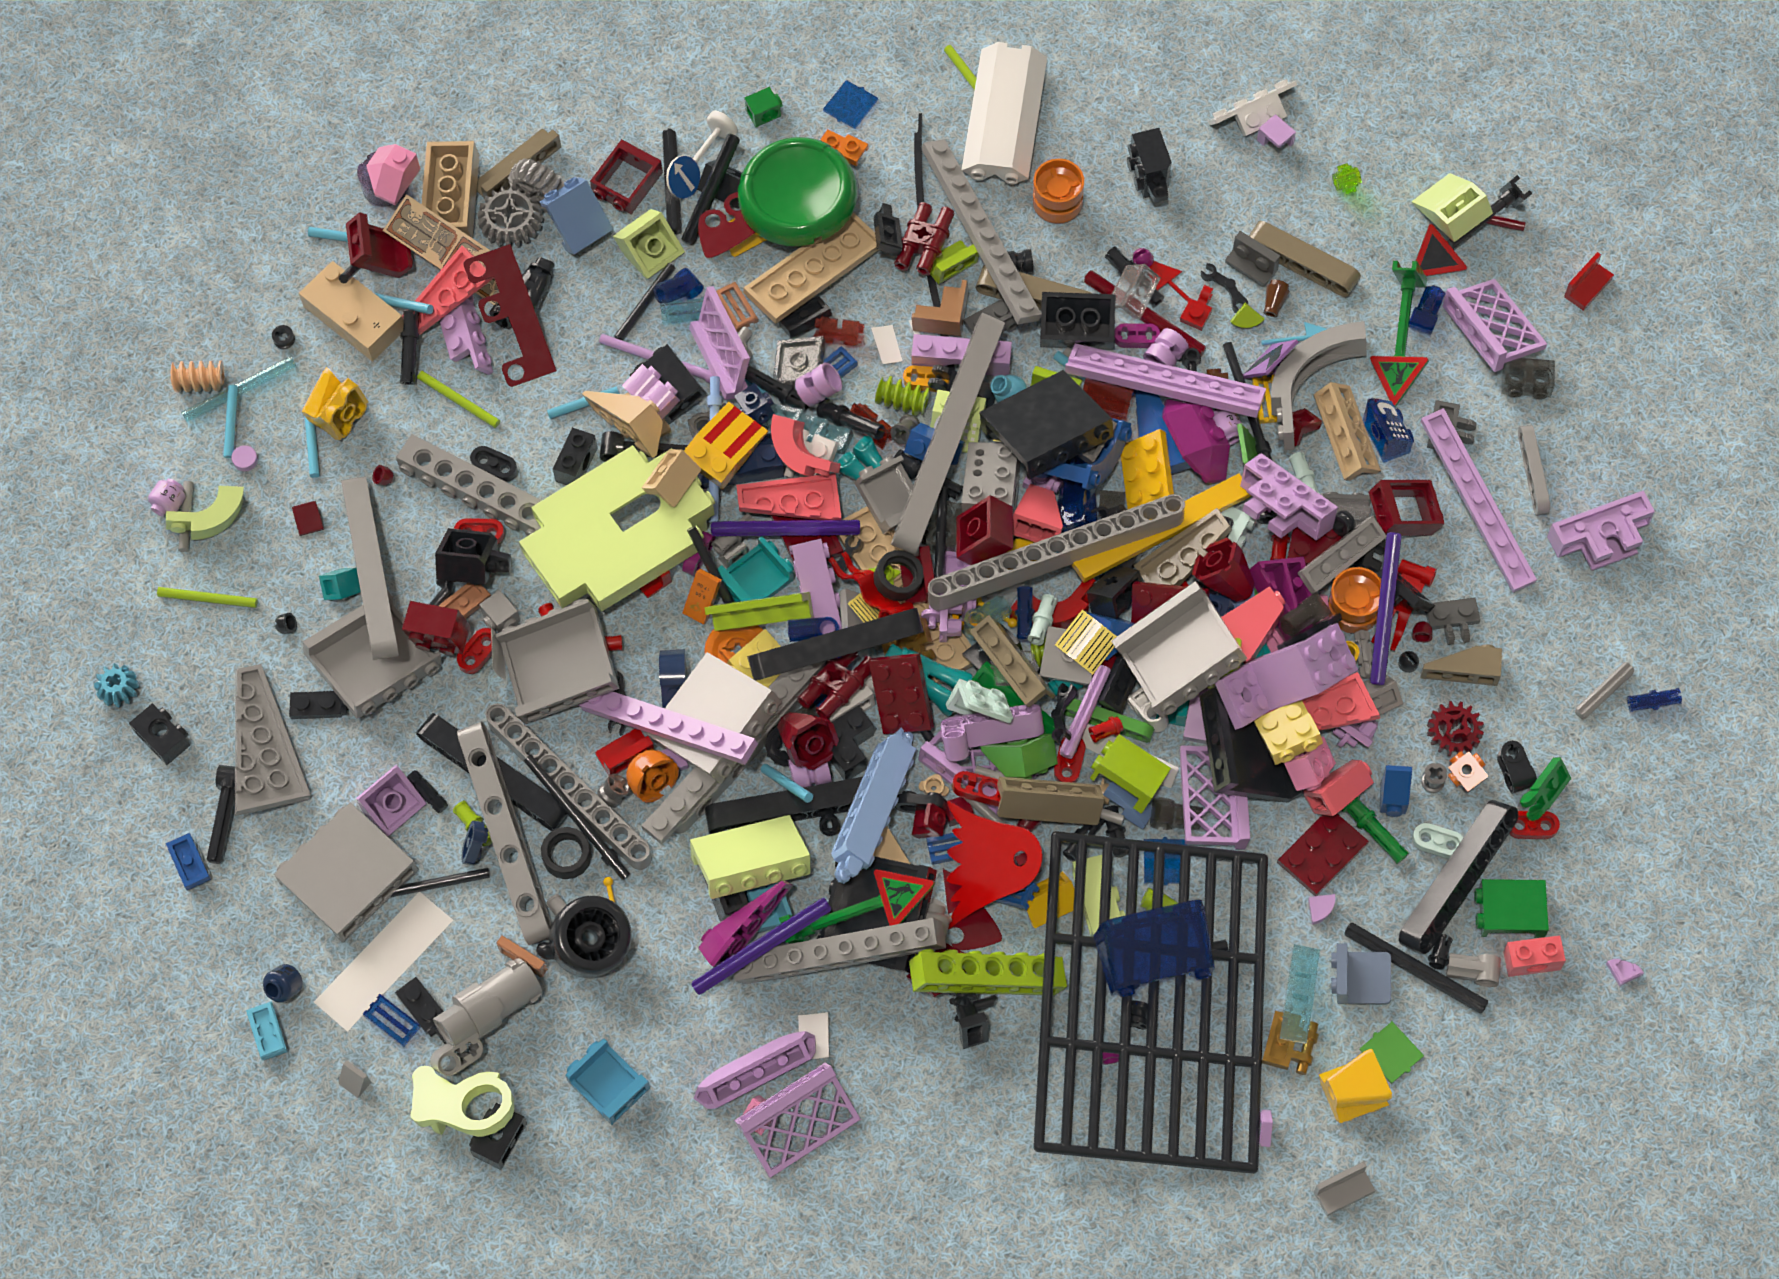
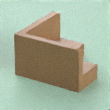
[911,280,969,336]

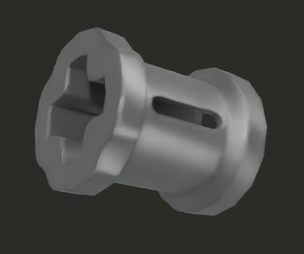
[890,414,920,445]
[1421,763,1447,793]

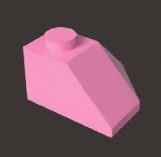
[367,144,420,206]

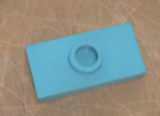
[246,1001,288,1061]

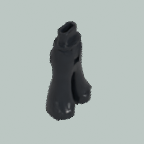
[489,257,555,330]

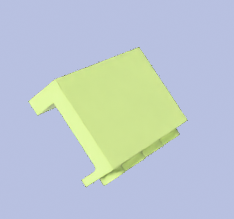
[690,815,810,899]

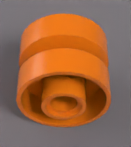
[1033,158,1084,223]
[1328,567,1381,633]

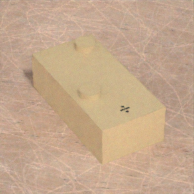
[421,141,480,238]
[299,261,403,362]

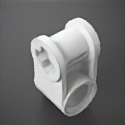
[1127,687,1169,732]

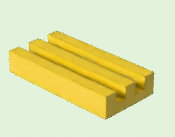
[1252,374,1277,424]

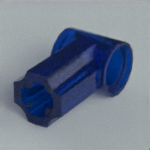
[654,268,704,304]
[1409,285,1446,335]
[787,616,839,642]

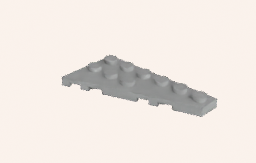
[235,664,310,816]

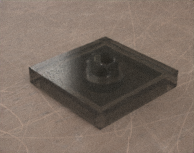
[773,336,826,386]

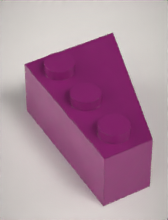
[1250,557,1320,640]

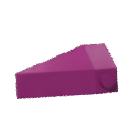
[698,881,793,967]

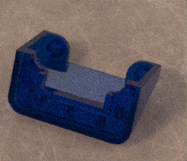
[1093,900,1215,997]

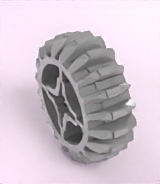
[508,158,565,213]
[477,186,543,248]

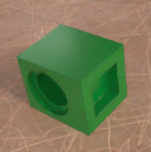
[744,86,783,128]

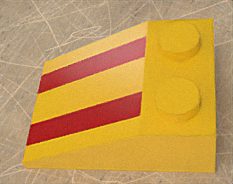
[684,402,768,490]

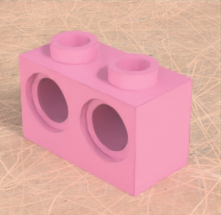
[1284,736,1336,791]

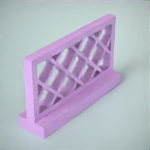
[1443,279,1547,372]
[689,286,750,400]
[918,713,1038,818]
[1179,746,1250,849]
[734,1063,861,1178]

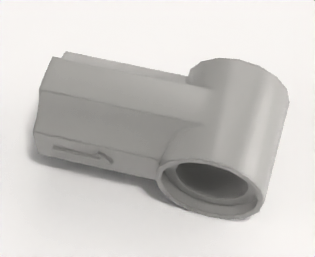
[1446,953,1501,987]

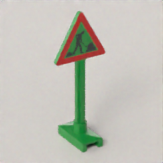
[1370,261,1429,407]
[779,869,935,944]

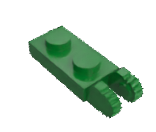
[1520,757,1571,821]

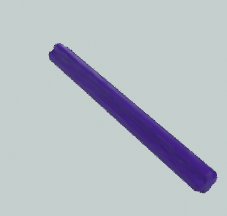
[711,520,860,536]
[1370,532,1402,685]
[691,898,831,995]

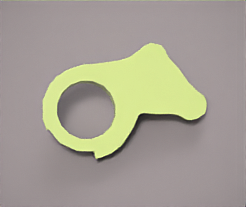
[411,1066,514,1137]

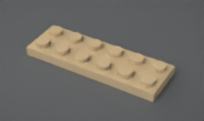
[743,213,878,324]

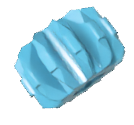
[94,663,139,708]

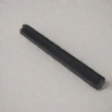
[662,128,681,235]
[681,133,740,245]

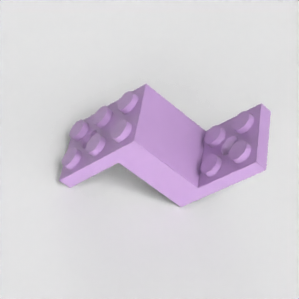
[1215,623,1358,730]

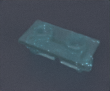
[660,297,704,325]

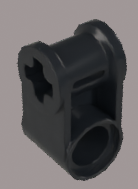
[1497,740,1537,794]

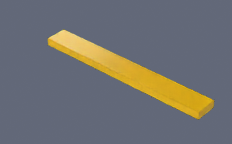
[1071,473,1252,582]

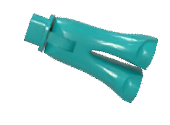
[837,435,883,481]
[885,644,972,717]

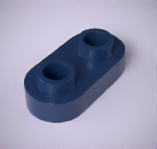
[461,821,488,865]

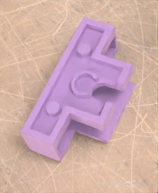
[1240,453,1338,540]
[1547,490,1655,571]

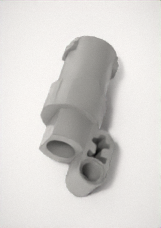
[430,958,542,1076]

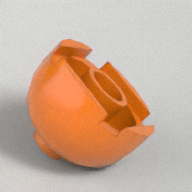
[626,750,679,803]

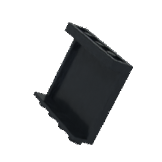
[979,370,1114,480]
[1199,686,1304,803]
[817,857,937,973]

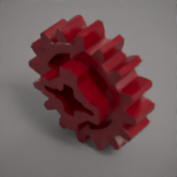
[1427,701,1484,756]

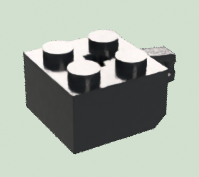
[1127,128,1172,203]
[435,528,511,585]

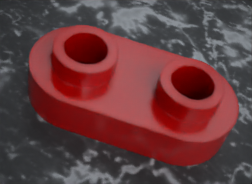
[454,518,505,544]
[457,628,492,674]
[1054,737,1086,783]
[1509,811,1560,839]

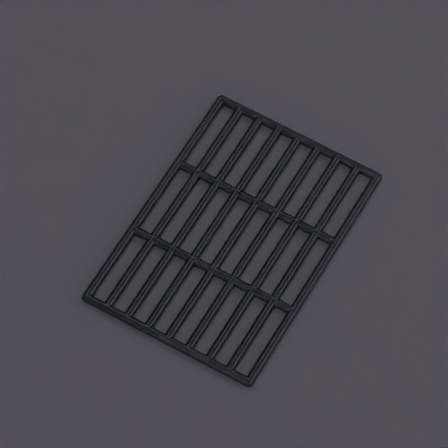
[1033,831,1268,1174]

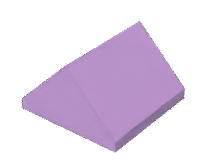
[356,765,427,837]

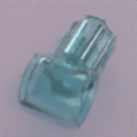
[963,595,1012,641]

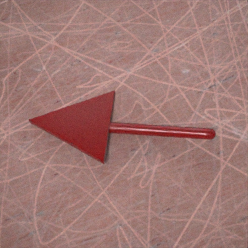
[1148,261,1190,302]

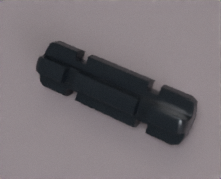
[407,770,448,813]

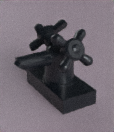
[949,993,998,1049]

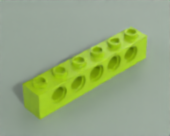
[909,949,1067,995]

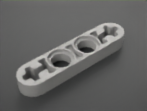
[1518,425,1550,515]

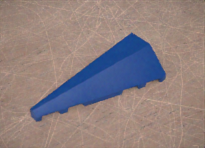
[1134,389,1191,474]

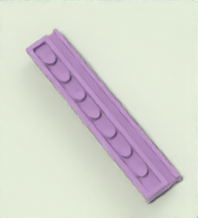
[1065,343,1266,418]

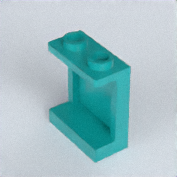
[717,536,794,602]

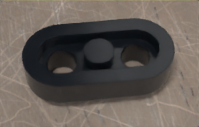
[470,446,518,482]
[895,791,947,814]

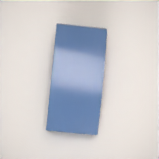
[1103,781,1154,829]

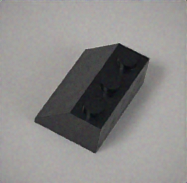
[1040,292,1116,350]

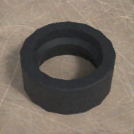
[873,550,924,601]
[541,827,592,879]

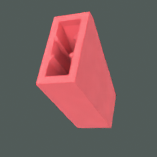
[1013,484,1063,542]
[1222,587,1286,664]
[1303,759,1374,816]

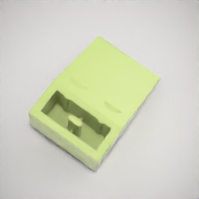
[1412,173,1493,242]

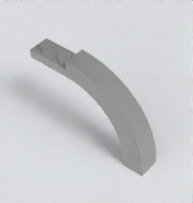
[1271,321,1367,450]

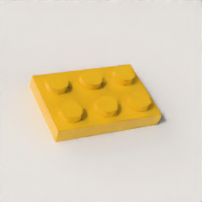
[1121,429,1174,509]

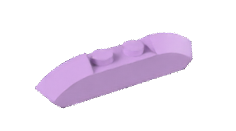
[693,1031,815,1109]

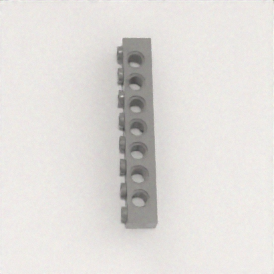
[396,434,542,536]
[733,918,946,984]

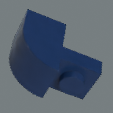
[659,649,687,708]

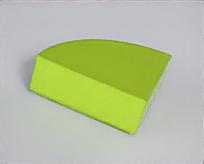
[1230,302,1265,328]

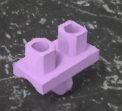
[921,593,962,642]
[1333,720,1378,748]

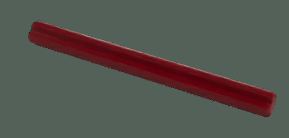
[1084,270,1206,357]

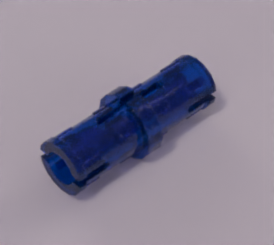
[1015,586,1035,640]
[1627,688,1682,712]

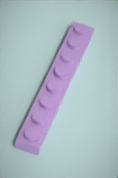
[1420,408,1537,593]
[579,692,758,765]

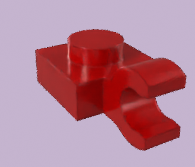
[1180,285,1213,331]

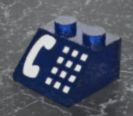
[1363,398,1414,463]

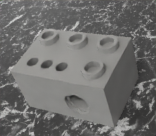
[961,442,1020,514]

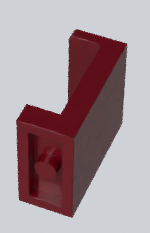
[346,212,413,278]

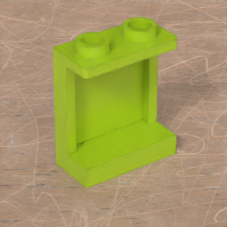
[1090,734,1171,814]

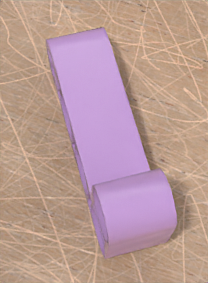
[941,704,1044,761]

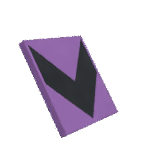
[1243,339,1299,379]

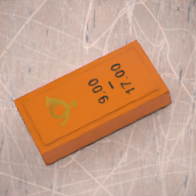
[682,568,722,625]

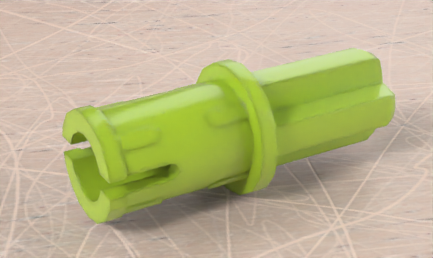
[453,801,492,846]

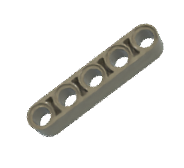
[1249,221,1361,297]
[975,265,1092,311]

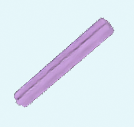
[1060,665,1111,759]

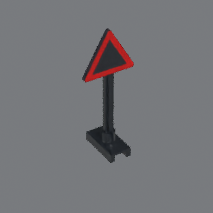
[1415,175,1533,276]

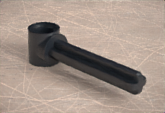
[599,431,688,462]
[207,765,235,864]

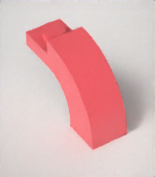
[771,414,841,476]

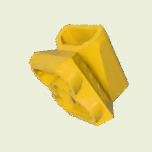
[302,367,368,440]
[1318,1049,1392,1123]

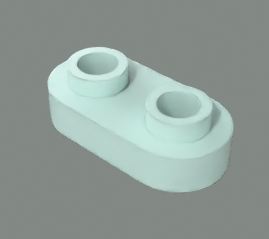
[1412,823,1463,859]

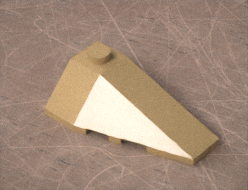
[582,391,663,458]

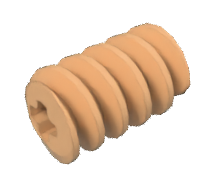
[170,360,225,393]

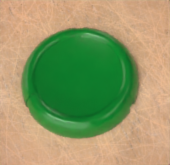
[738,137,858,246]

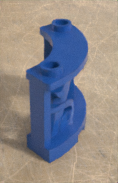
[1036,418,1132,490]

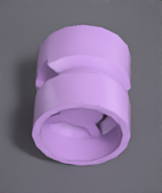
[1143,328,1189,366]
[795,362,842,407]
[788,760,832,787]

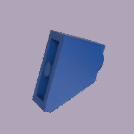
[904,423,965,465]
[1380,765,1412,817]

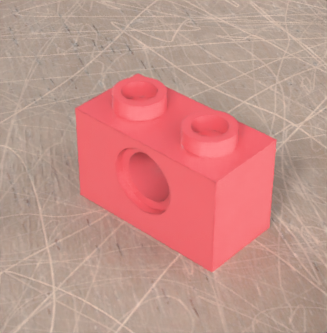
[1503,936,1566,977]

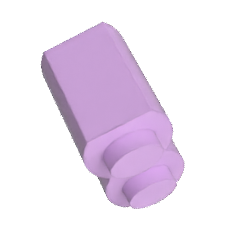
[622,364,680,419]

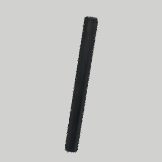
[1344,923,1488,1013]

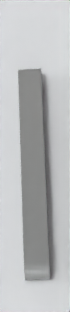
[891,312,1005,555]
[928,494,1185,611]

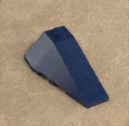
[697,433,784,489]

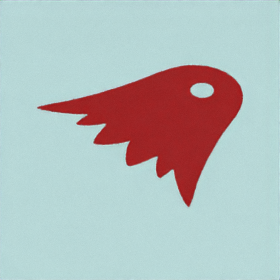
[946,801,1042,929]

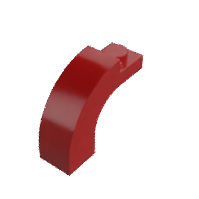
[1009,578,1096,633]

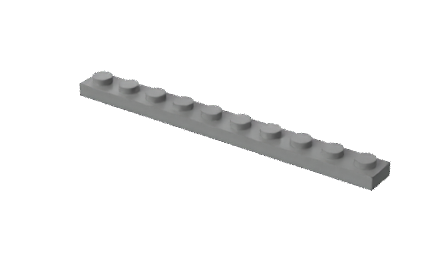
[922,139,1042,325]
[641,660,827,844]

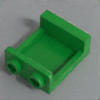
[1474,879,1549,938]

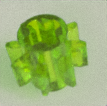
[1332,163,1362,195]

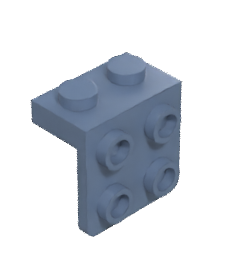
[1331,943,1391,1005]

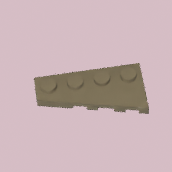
[1134,508,1232,586]

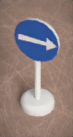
[666,111,738,199]

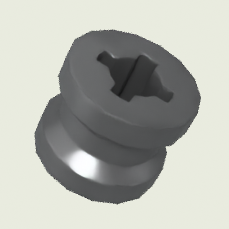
[597,774,630,807]

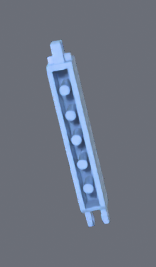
[831,728,916,884]

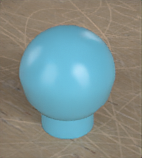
[990,374,1027,402]

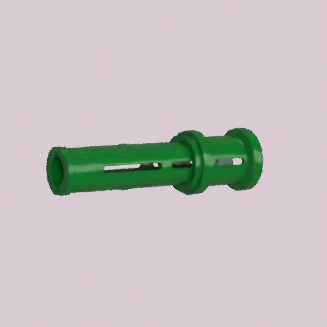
[1342,796,1409,864]

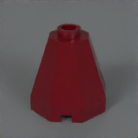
[1192,538,1255,602]
[777,712,839,770]

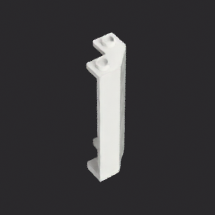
[962,42,1047,184]

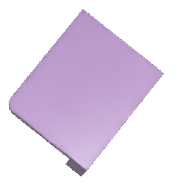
[1257,114,1296,148]

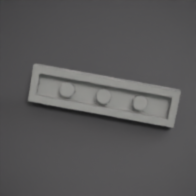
[1298,516,1386,594]

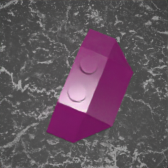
[1162,399,1230,483]

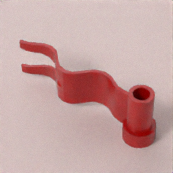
[828,552,914,618]
[1371,559,1437,651]

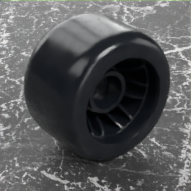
[549,896,632,978]

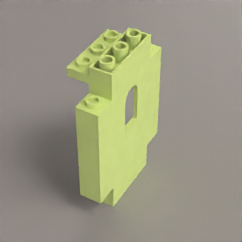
[519,445,715,612]

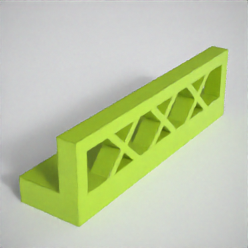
[704,592,814,631]

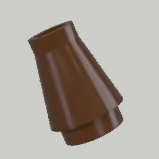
[1263,279,1290,318]

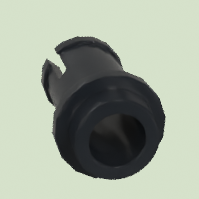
[1428,934,1453,970]

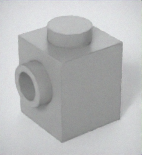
[479,590,520,633]

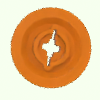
[705,625,763,663]

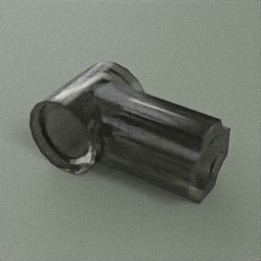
[1279,592,1332,637]
[1150,797,1203,831]

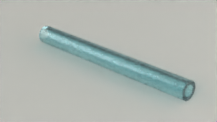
[181,356,296,422]

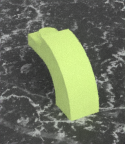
[166,486,244,540]

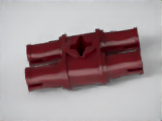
[894,202,955,275]
[797,652,871,719]

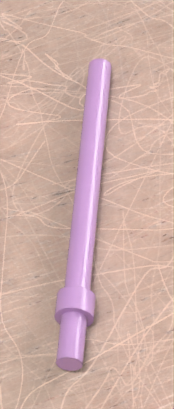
[599,334,713,383]

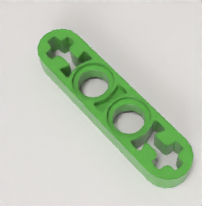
[1064,698,1155,743]

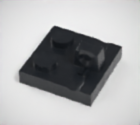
[1377,567,1435,613]

